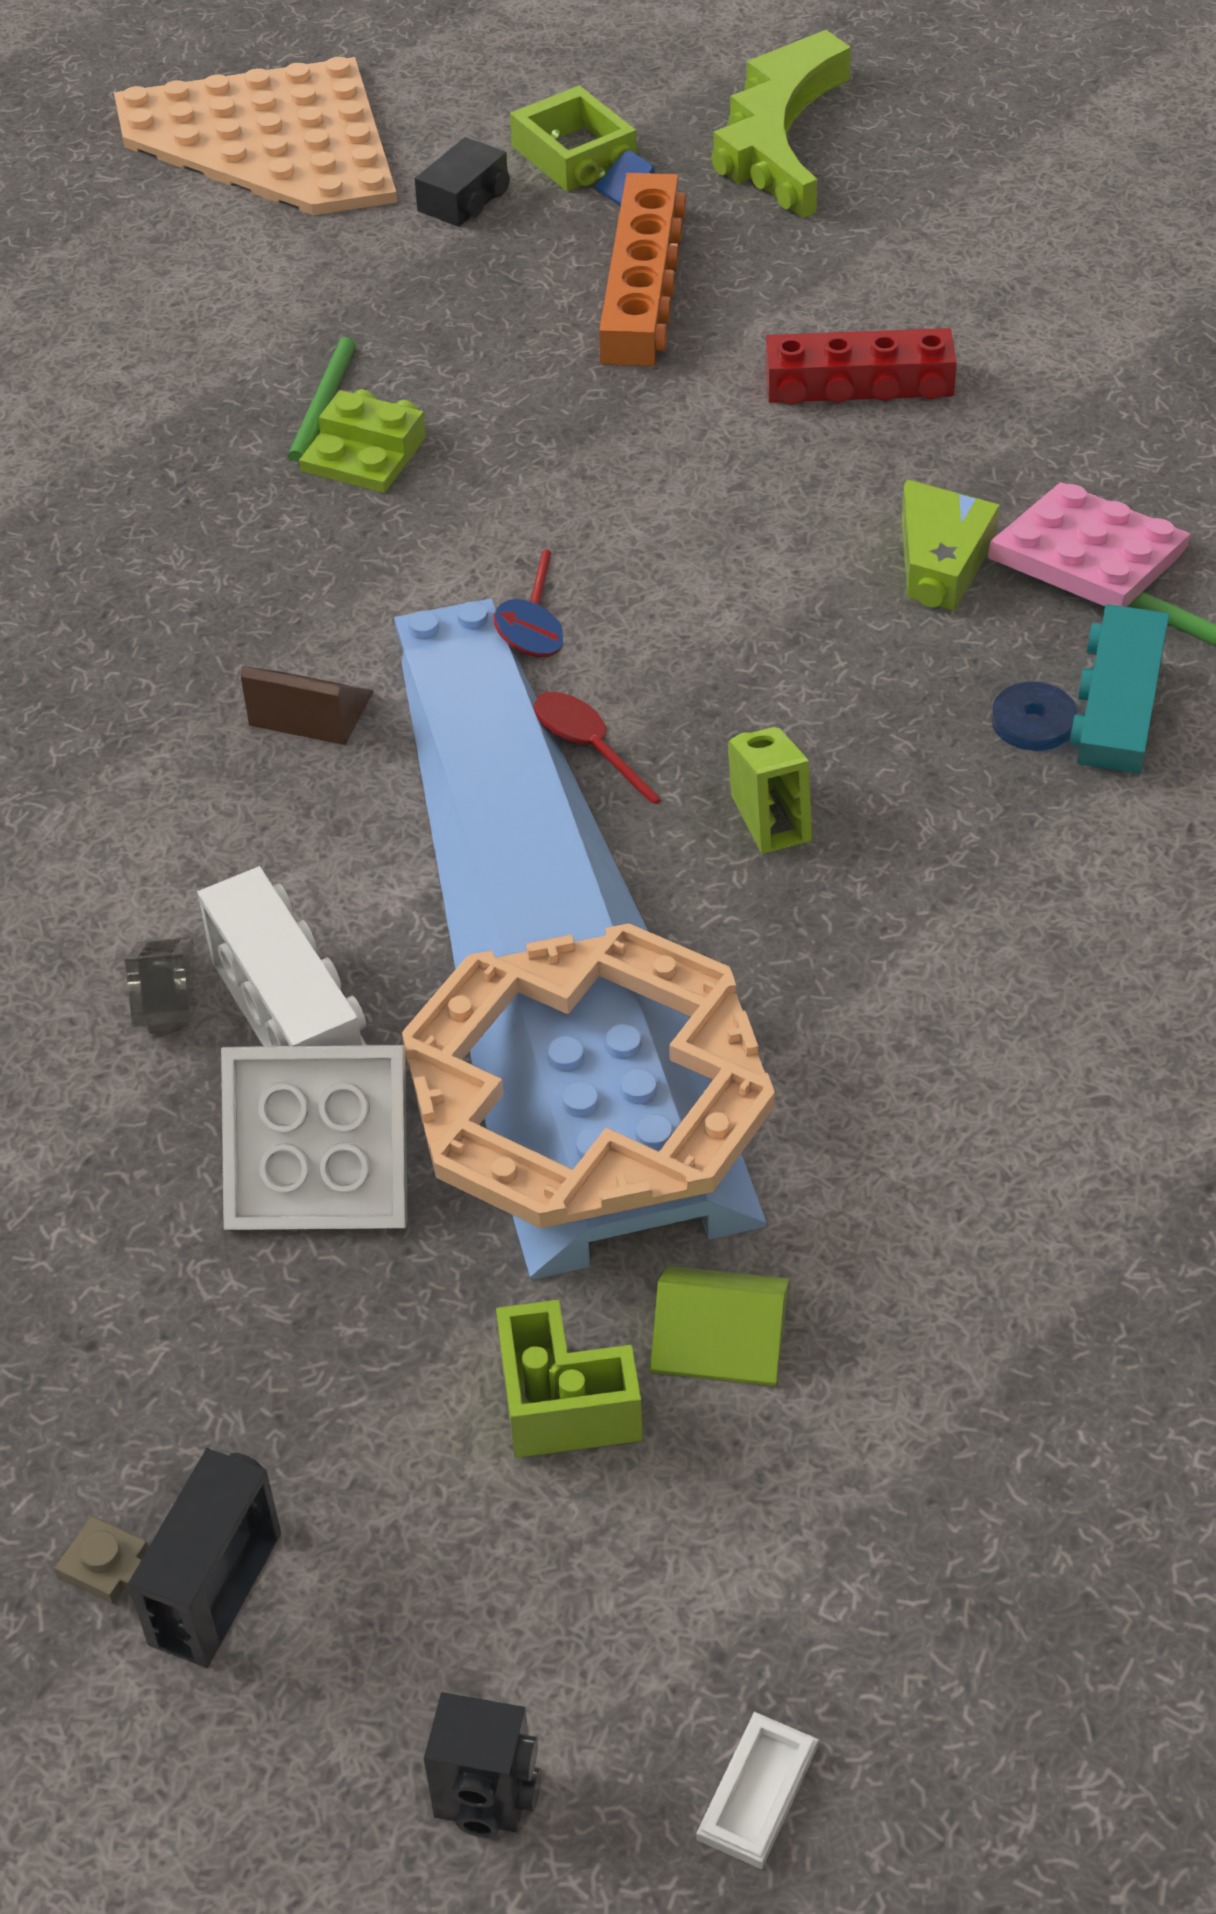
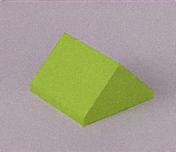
[650,1266,789,1386]

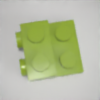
[299,389,426,493]

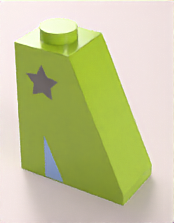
[901,479,1000,611]

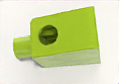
[728,727,812,854]

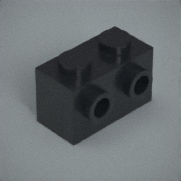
[424,1692,542,1838]

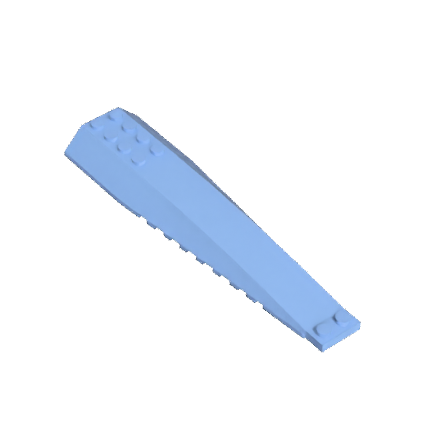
[394,598,767,1280]

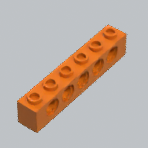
[599,173,686,366]

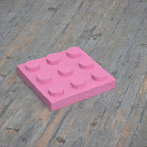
[987,482,1191,607]

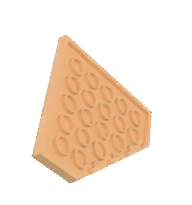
[114,57,397,215]

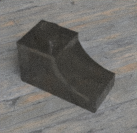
[125,937,195,1034]

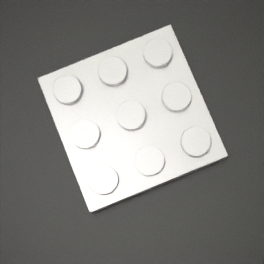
[221,1045,407,1230]

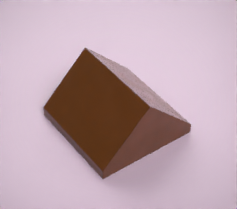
[241,666,374,745]

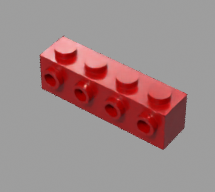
[765,328,957,404]

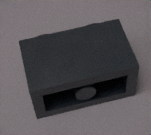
[414,137,510,227]

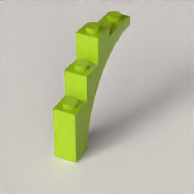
[711,30,851,218]

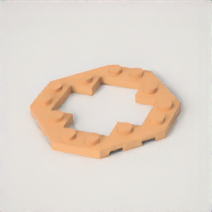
[402,923,775,1228]

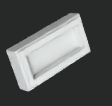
[696,1712,818,1869]

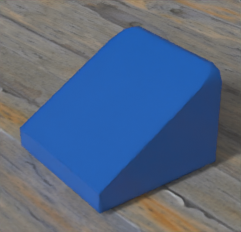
[595,150,655,206]

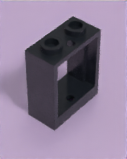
[128,1448,282,1669]

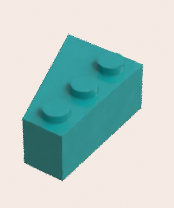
[1070,604,1169,774]

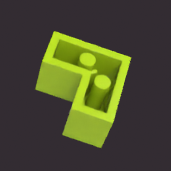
[496,1299,643,1458]

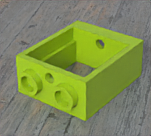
[510,85,637,192]

